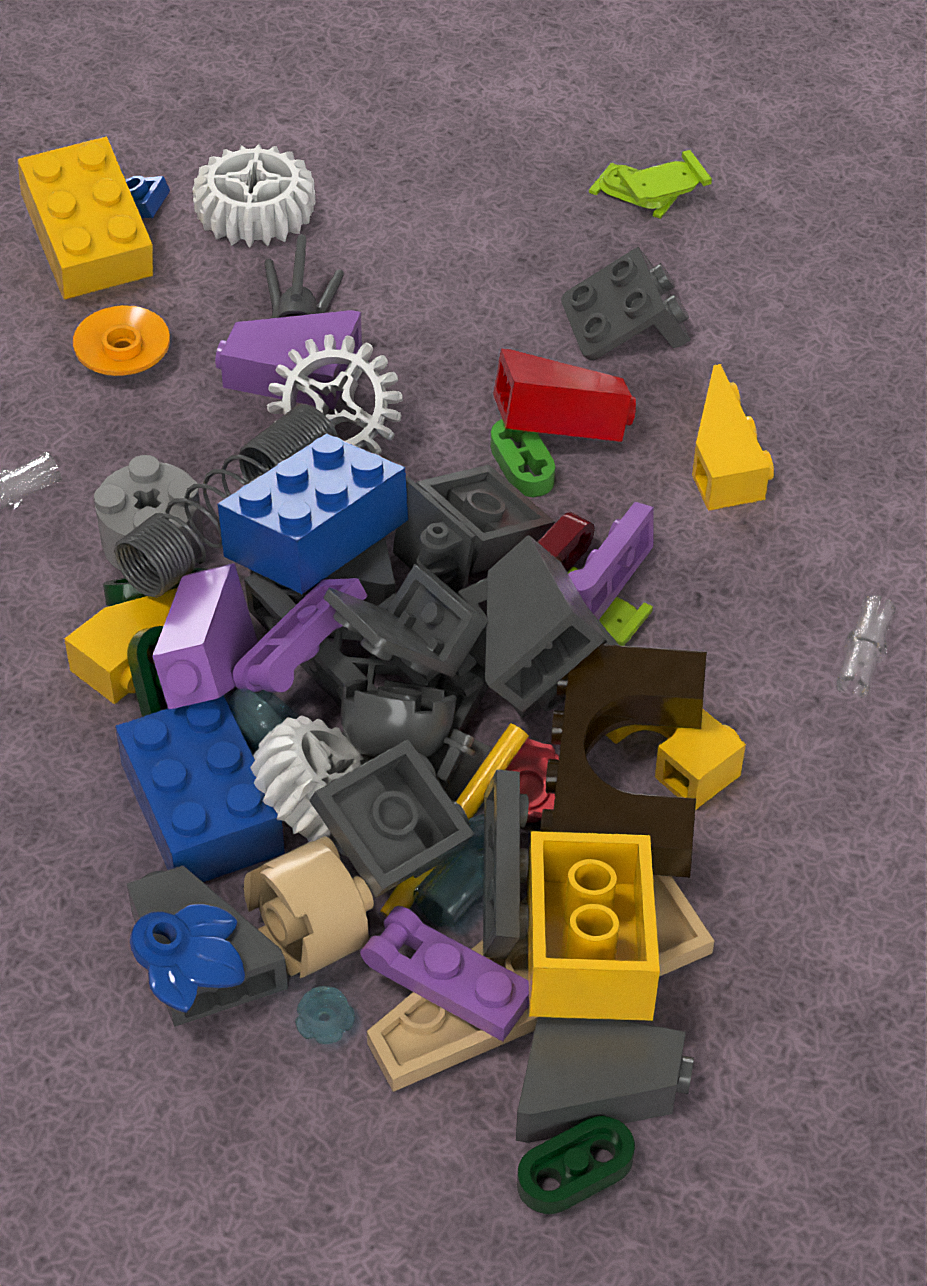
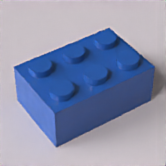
[218,434,408,594]
[115,695,285,882]

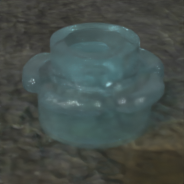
[295,986,355,1044]

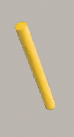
[380,723,529,917]

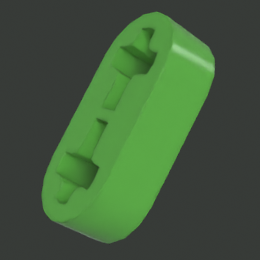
[490,419,555,497]

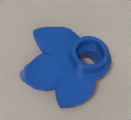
[130,904,245,1013]

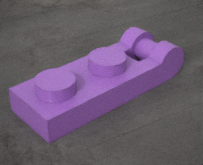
[568,502,653,620]
[233,578,368,692]
[360,906,529,1041]

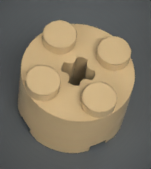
[244,836,374,978]

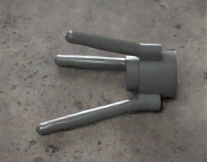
[264,234,344,318]

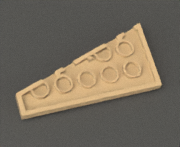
[367,875,714,1092]

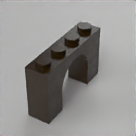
[540,644,707,878]

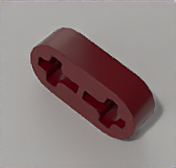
[538,512,595,572]

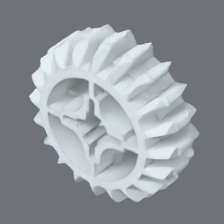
[193,144,316,248]
[267,334,403,455]
[250,715,371,856]

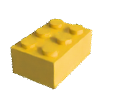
[18,136,153,300]
[527,831,660,1021]

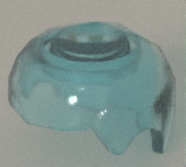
[228,688,299,752]

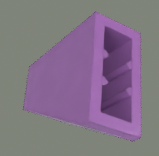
[215,310,362,410]
[152,563,258,709]

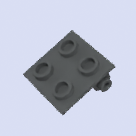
[393,476,475,594]

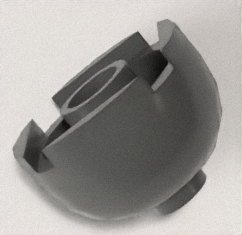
[341,679,456,759]

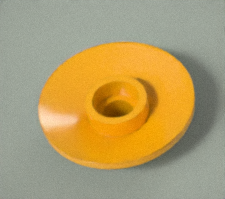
[73,305,170,376]

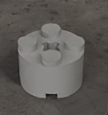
[94,455,203,570]

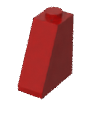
[493,348,636,442]

